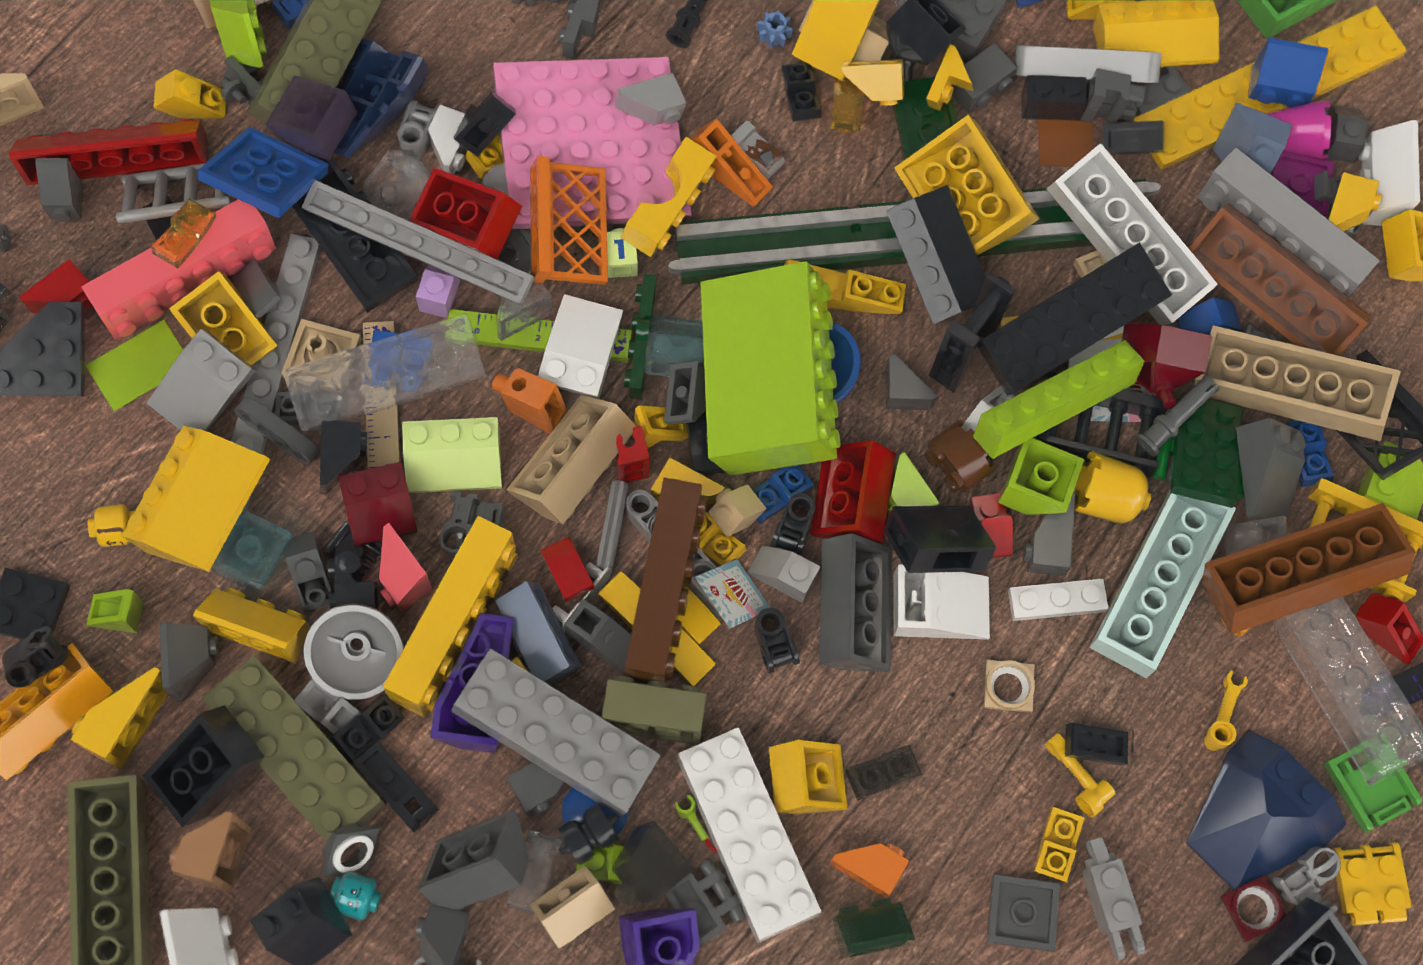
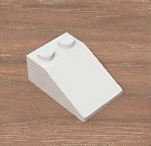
[538,294,623,399]
[160,908,239,965]

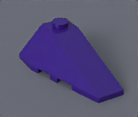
[430,613,513,753]
[619,908,700,965]

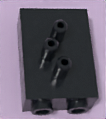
[883,506,996,573]

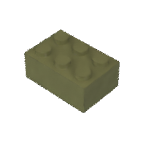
[602,676,707,745]

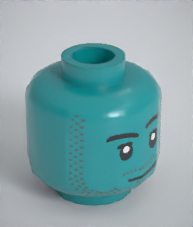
[330,871,382,921]

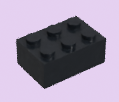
[142,705,265,827]

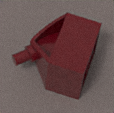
[1121,323,1212,409]

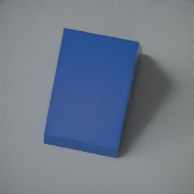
[1176,297,1243,335]

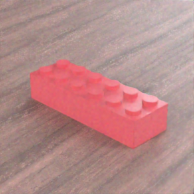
[81,199,276,340]

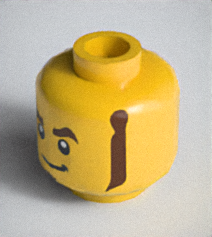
[88,504,135,547]

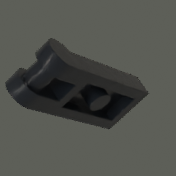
[353,741,439,833]

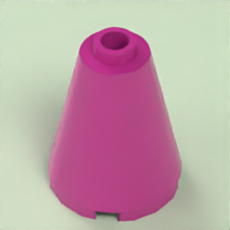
[1266,100,1331,160]

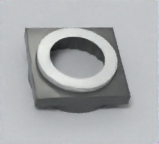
[321,824,380,877]

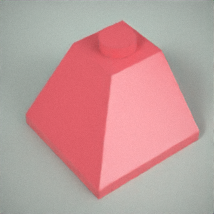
[379,523,433,612]

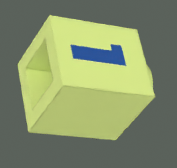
[607,228,638,278]

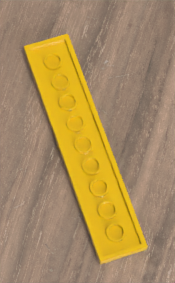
[1132,6,1407,171]

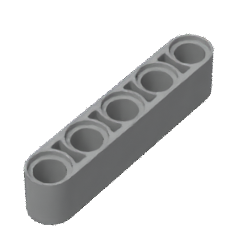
[1015,45,1162,83]
[626,490,723,619]

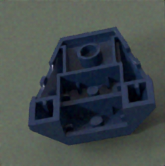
[316,38,429,158]
[1186,730,1346,890]

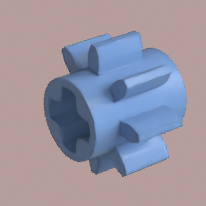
[756,10,793,48]

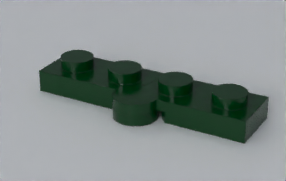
[624,274,656,400]

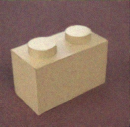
[530,866,615,949]

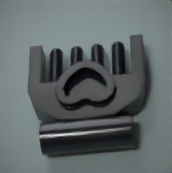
[322,522,382,582]

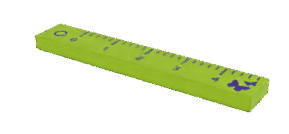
[445,309,632,362]

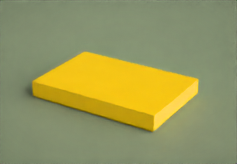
[791,0,880,81]

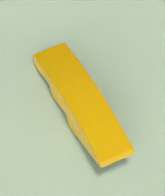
[597,571,716,686]

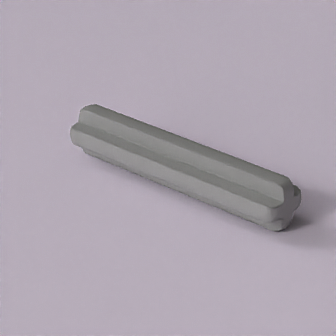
[596,480,628,571]

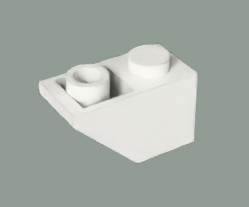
[428,105,466,174]

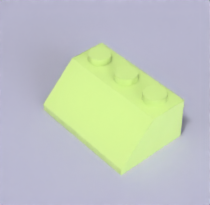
[402,417,502,493]

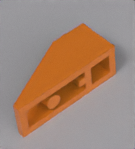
[689,118,773,207]

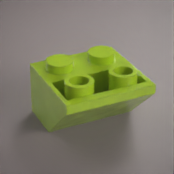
[210,0,267,68]

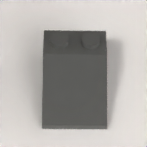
[1236,418,1306,528]

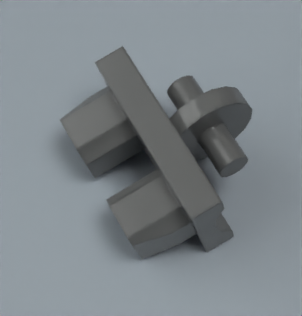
[221,56,265,106]

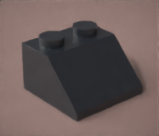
[320,421,367,494]
[250,877,353,965]

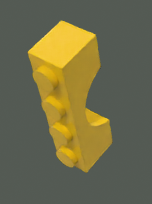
[620,137,716,257]

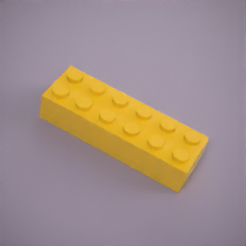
[383,516,518,718]

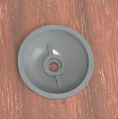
[304,604,404,700]

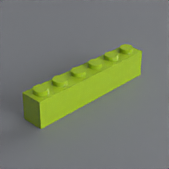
[973,340,1145,459]

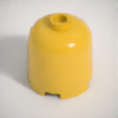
[1074,451,1151,524]

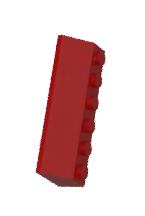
[9,119,208,185]

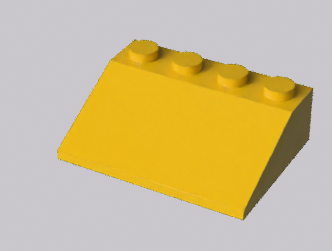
[894,115,1040,255]
[121,425,270,572]

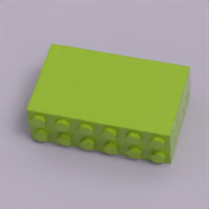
[701,261,841,476]

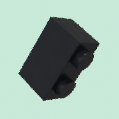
[1021,75,1087,121]

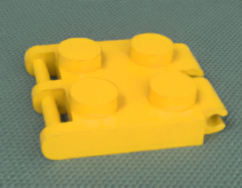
[1332,842,1412,926]

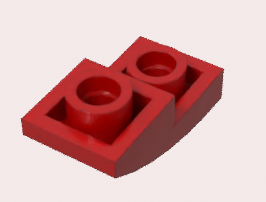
[540,537,595,602]

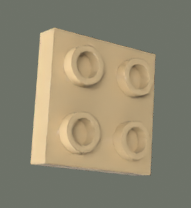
[281,319,362,394]

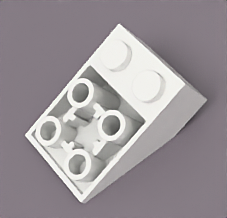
[893,564,990,640]

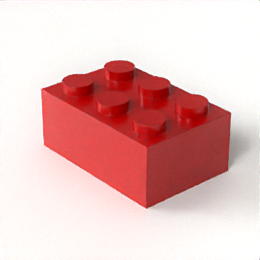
[409,167,522,260]

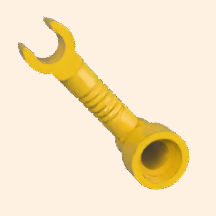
[1204,670,1248,751]
[1044,733,1115,818]

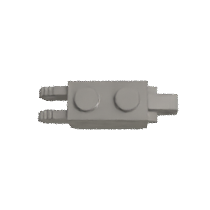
[1083,837,1145,960]

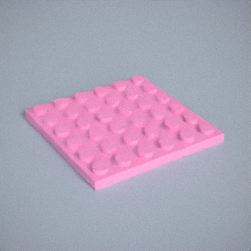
[493,57,692,229]

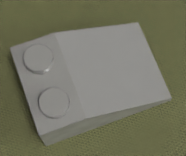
[147,329,257,431]

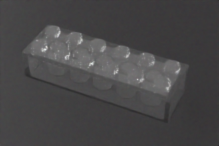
[283,314,488,433]
[1270,597,1423,787]

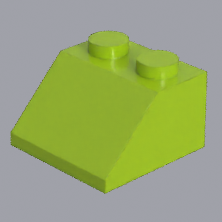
[998,438,1085,515]
[1358,441,1423,520]

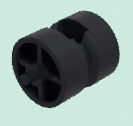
[557,803,620,866]

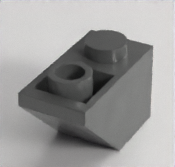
[282,531,332,612]

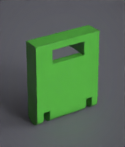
[1323,733,1422,833]

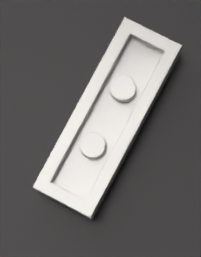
[1008,579,1108,621]

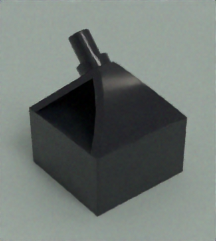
[886,0,967,81]

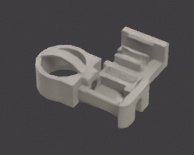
[1273,846,1340,912]

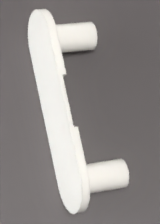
[552,562,612,632]

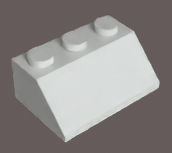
[1358,120,1420,226]

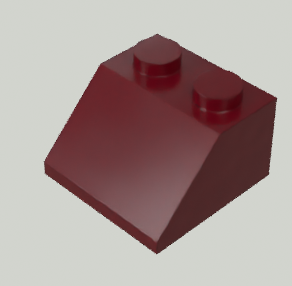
[338,462,417,547]

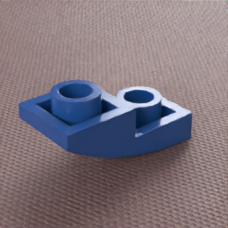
[1287,421,1334,487]
[753,465,814,524]

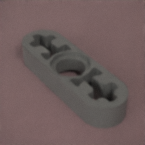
[234,397,319,465]

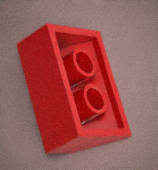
[810,440,896,542]

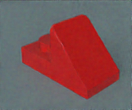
[969,493,1013,558]

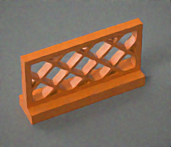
[530,156,608,285]

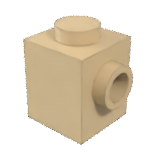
[708,484,767,537]

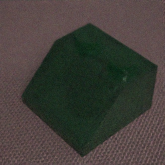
[832,898,915,960]

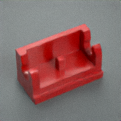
[616,426,650,483]

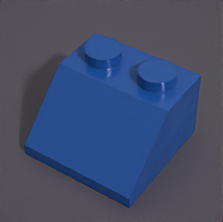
[1248,38,1328,108]

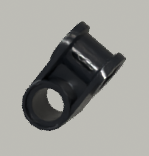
[770,493,815,555]
[754,607,800,674]
[2,626,70,688]

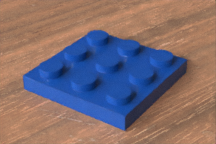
[197,126,328,218]

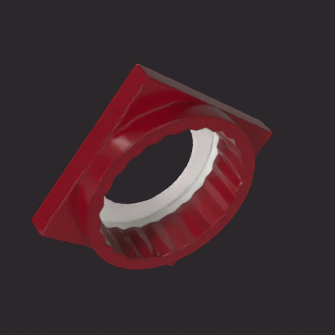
[1221,875,1286,942]

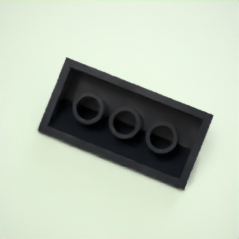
[886,185,986,324]

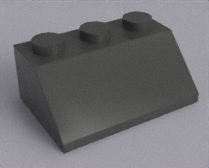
[418,809,529,910]

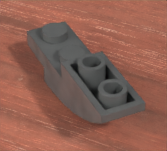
[559,0,600,59]

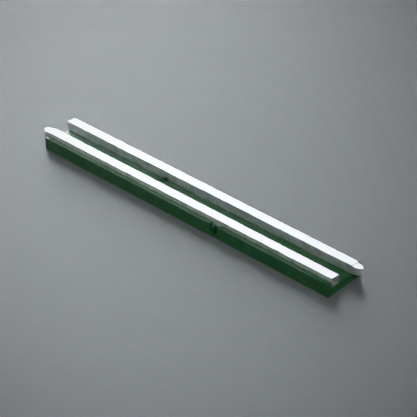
[668,179,1161,285]

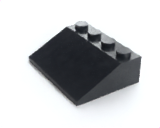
[1235,897,1369,965]

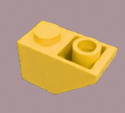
[153,69,226,119]

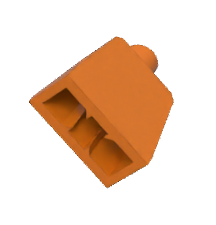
[492,368,567,434]

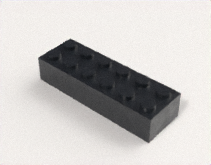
[977,242,1172,396]

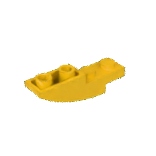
[784,259,906,314]

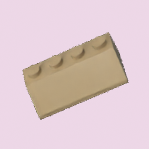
[507,395,637,524]

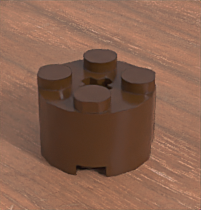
[924,420,996,493]

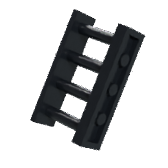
[929,272,1016,393]
[1034,371,1168,477]

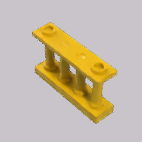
[1307,478,1423,602]

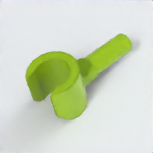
[675,795,708,841]

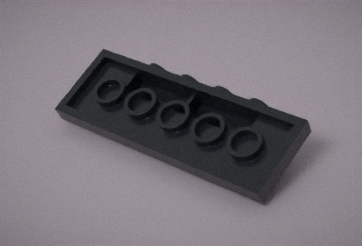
[291,139,419,313]

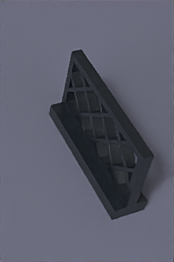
[1336,350,1423,480]

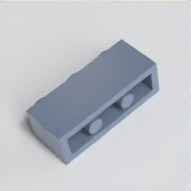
[495,581,582,686]

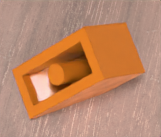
[829,843,909,899]

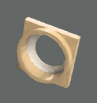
[984,660,1035,713]

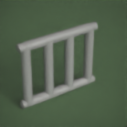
[116,163,232,223]

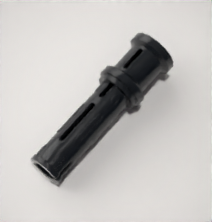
[666,0,707,48]

